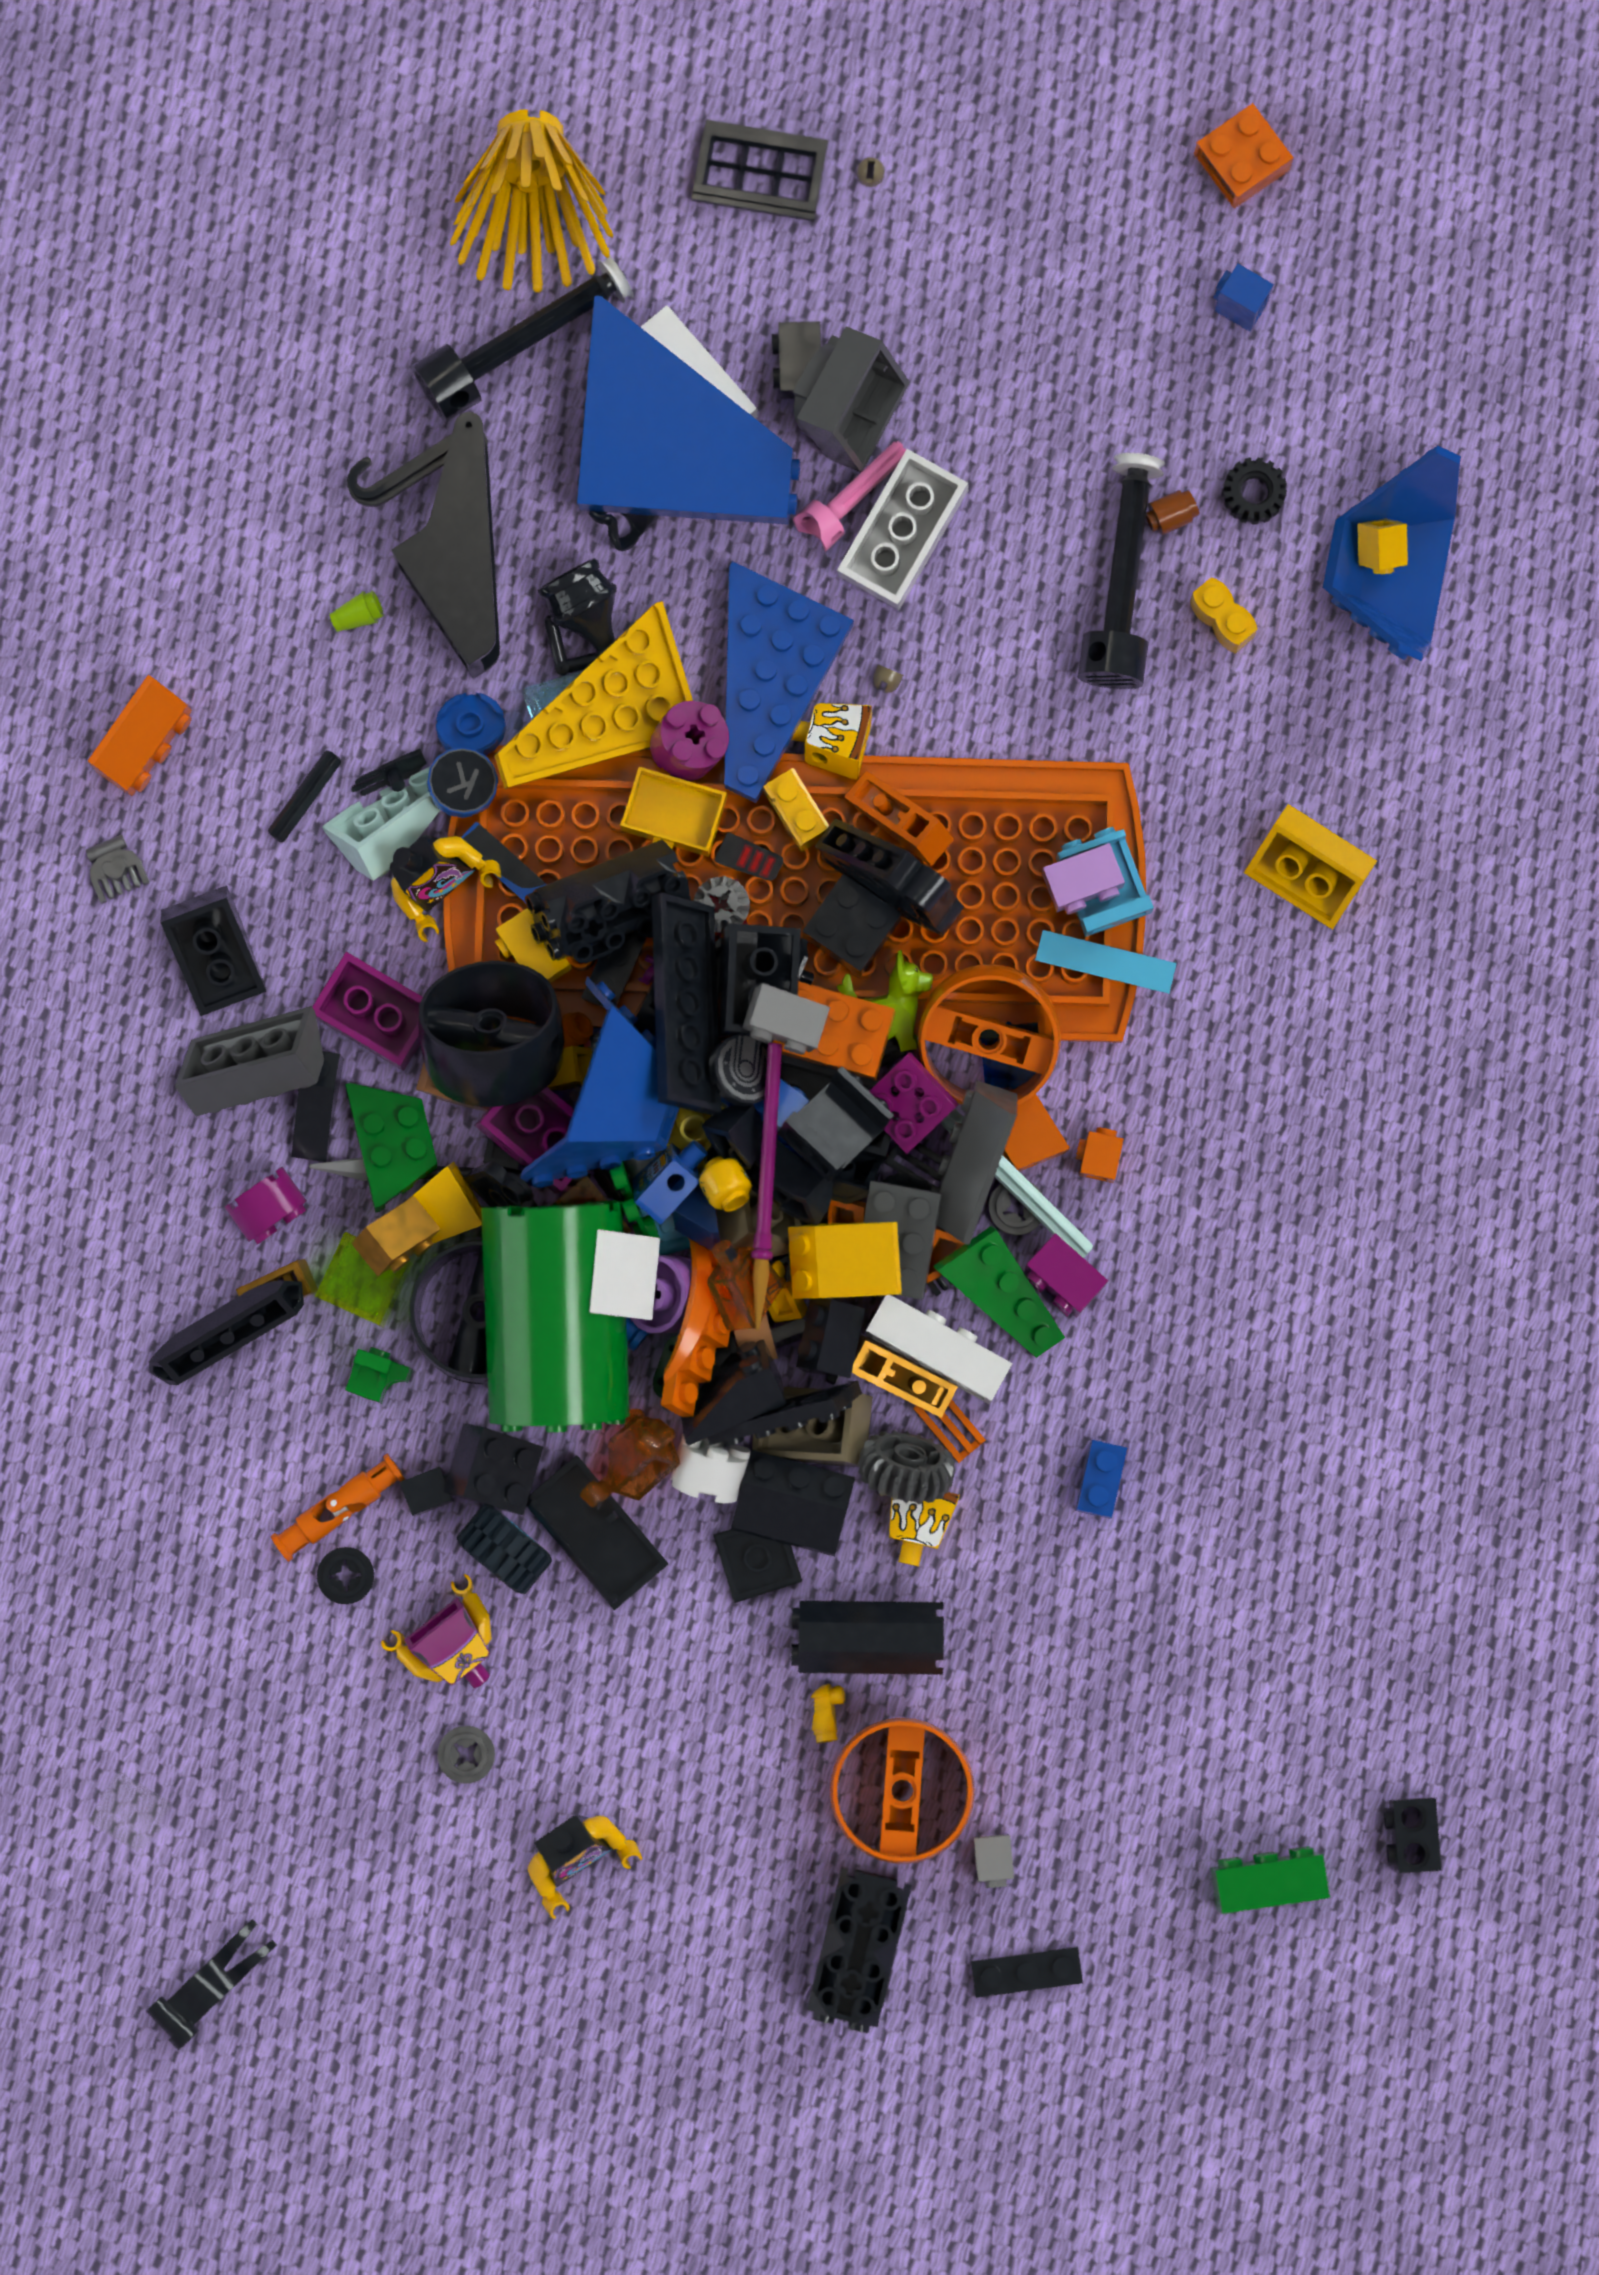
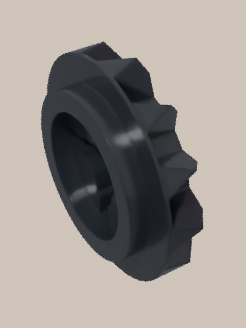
[317,1547,375,1604]

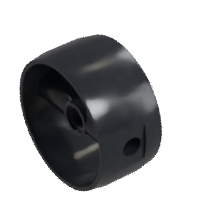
[418,961,565,1107]
[408,1240,488,1385]

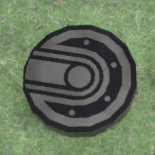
[709,1034,768,1106]

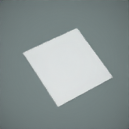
[589,1230,660,1320]

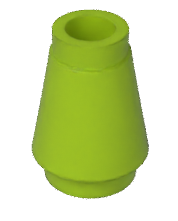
[329,591,384,632]

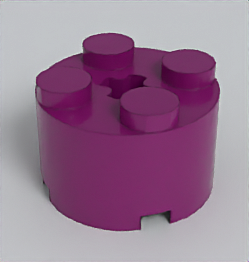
[650,701,729,781]
[224,1166,307,1245]

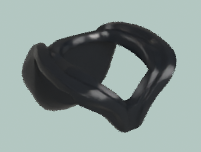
[588,510,659,551]

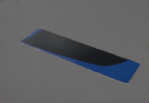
[461,822,547,903]

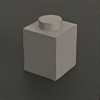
[973,1834,1014,1888]

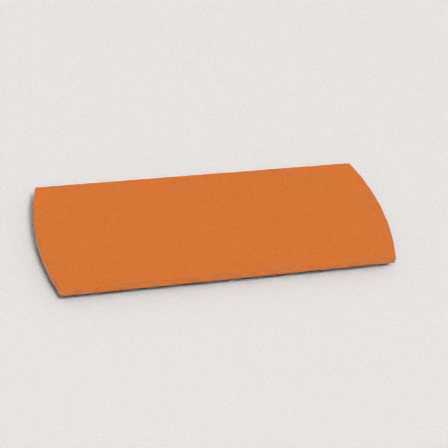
[443,745,1146,1043]

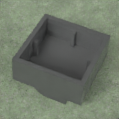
[793,326,910,472]

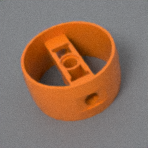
[918,964,1061,1105]
[830,1718,975,1864]

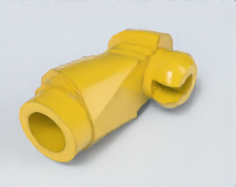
[810,1683,845,1743]

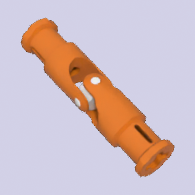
[270,1453,405,1562]

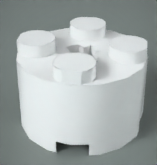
[670,1434,750,1503]

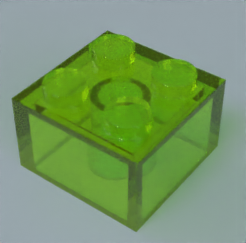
[315,1232,413,1328]

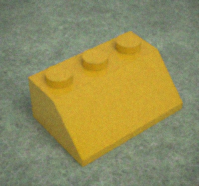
[1244,804,1377,930]

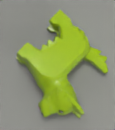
[837,950,934,1052]

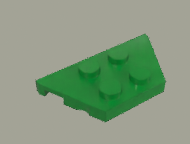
[346,1083,437,1213]

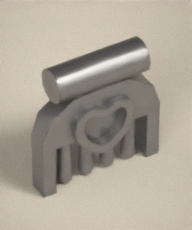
[86,834,150,904]

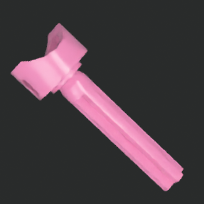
[793,441,906,552]

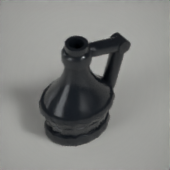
[538,558,617,675]

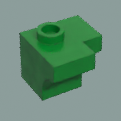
[345,1347,413,1404]

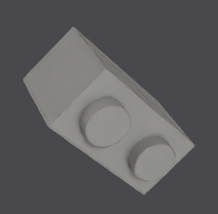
[742,983,830,1055]

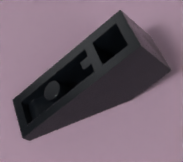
[291,1051,344,1162]

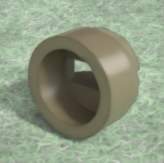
[857,157,885,187]
[873,664,903,693]

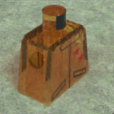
[707,1240,785,1331]

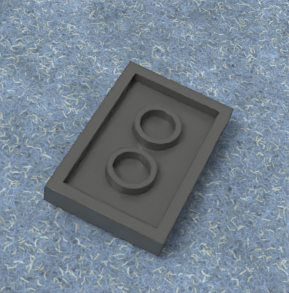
[863,1180,943,1300]

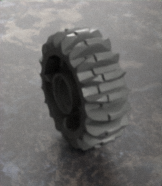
[858,1430,955,1504]

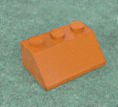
[88,675,192,796]

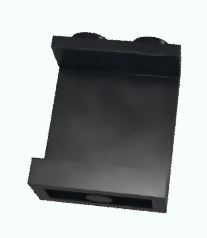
[777,1066,894,1183]

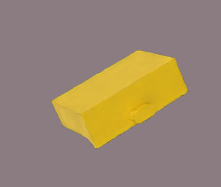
[620,767,727,857]

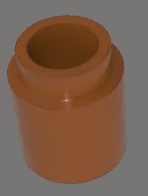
[1146,490,1199,535]

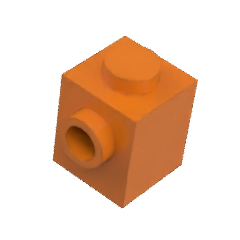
[1075,1127,1124,1183]

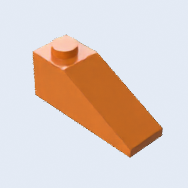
[844,770,954,866]

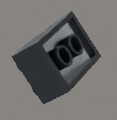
[160,885,267,1016]
[681,1339,787,1446]

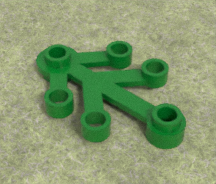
[610,1161,661,1241]

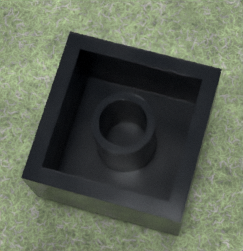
[802,873,902,978]
[443,1424,543,1515]

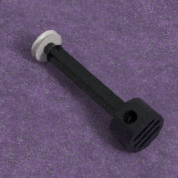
[411,256,634,422]
[1078,453,1165,689]

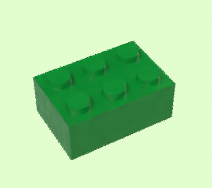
[1210,1846,1330,1914]

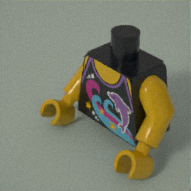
[390,835,501,942]
[528,1814,642,1919]

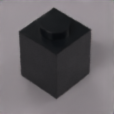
[399,1467,454,1517]

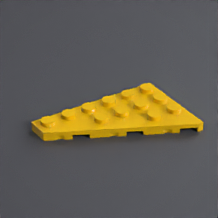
[494,601,693,789]

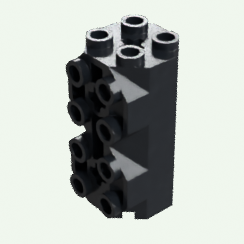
[525,840,691,963]
[791,1600,944,1675]
[807,1866,912,2033]

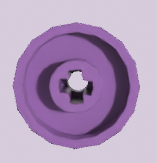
[630,1255,692,1333]

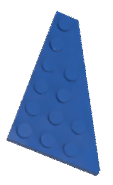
[724,561,854,803]

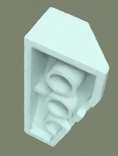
[322,766,440,881]

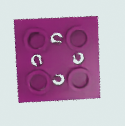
[869,1053,959,1154]

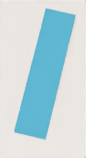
[1035,930,1177,994]

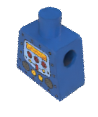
[632,1140,708,1225]

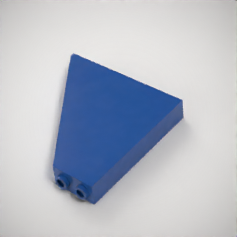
[577,296,800,525]

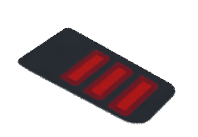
[715,833,783,881]

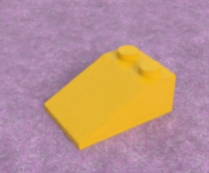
[788,1222,902,1299]

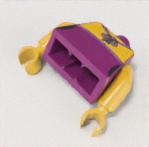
[381,1574,492,1688]

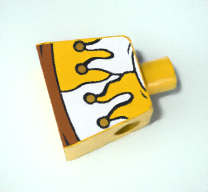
[791,703,872,780]
[889,1492,960,1567]

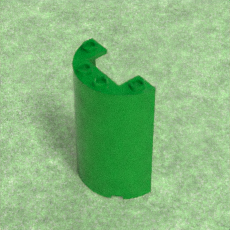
[481,1200,630,1433]

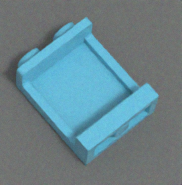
[1056,827,1154,937]

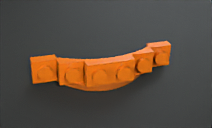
[661,1213,739,1418]

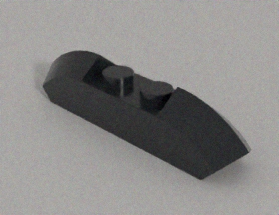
[149,1281,304,1385]

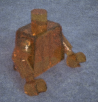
[580,1409,680,1507]

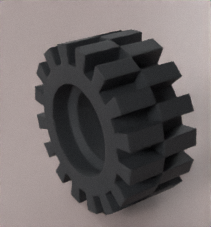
[1222,457,1287,525]

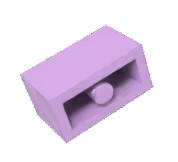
[1042,843,1125,914]

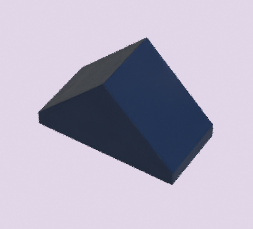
[672,1183,722,1253]

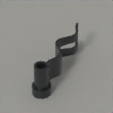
[146,1919,277,2051]

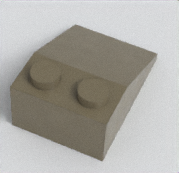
[752,1387,873,1467]

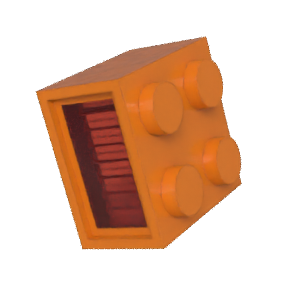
[1194,103,1294,209]

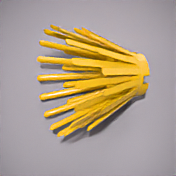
[450,109,613,293]

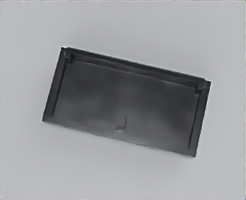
[526,1455,669,1611]

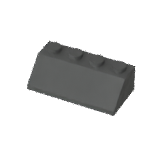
[175,1006,324,1116]
[930,1080,1018,1245]

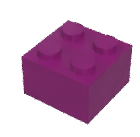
[1024,1233,1109,1318]

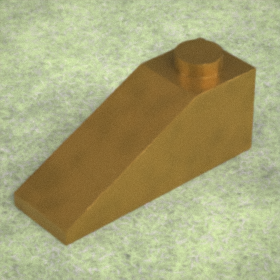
[852,1334,958,1418]

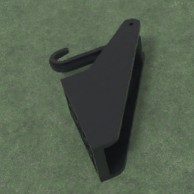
[347,412,500,679]

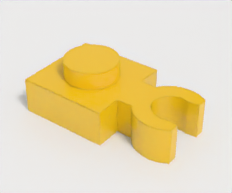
[764,1260,808,1323]

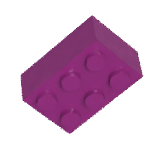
[312,952,423,1071]
[474,1087,574,1194]

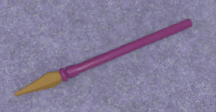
[751,1043,782,1331]

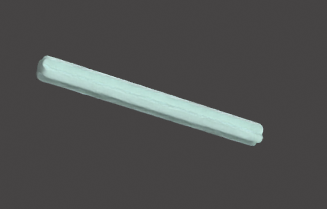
[940,1109,1093,1258]

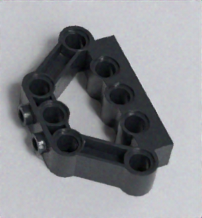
[814,818,965,936]

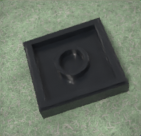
[713,1529,803,1603]

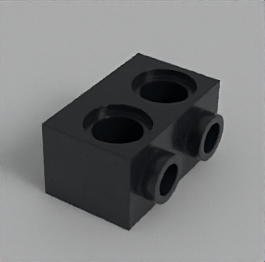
[1383,1797,1442,1874]

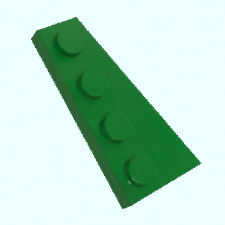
[933,1225,1065,1358]

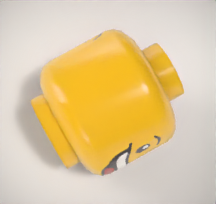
[699,1157,752,1212]

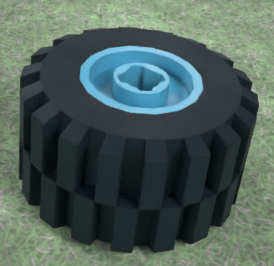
[456,1504,552,1594]

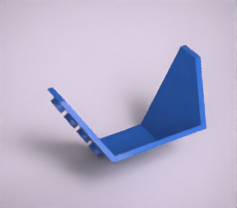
[1322,445,1461,661]
[520,976,679,1188]

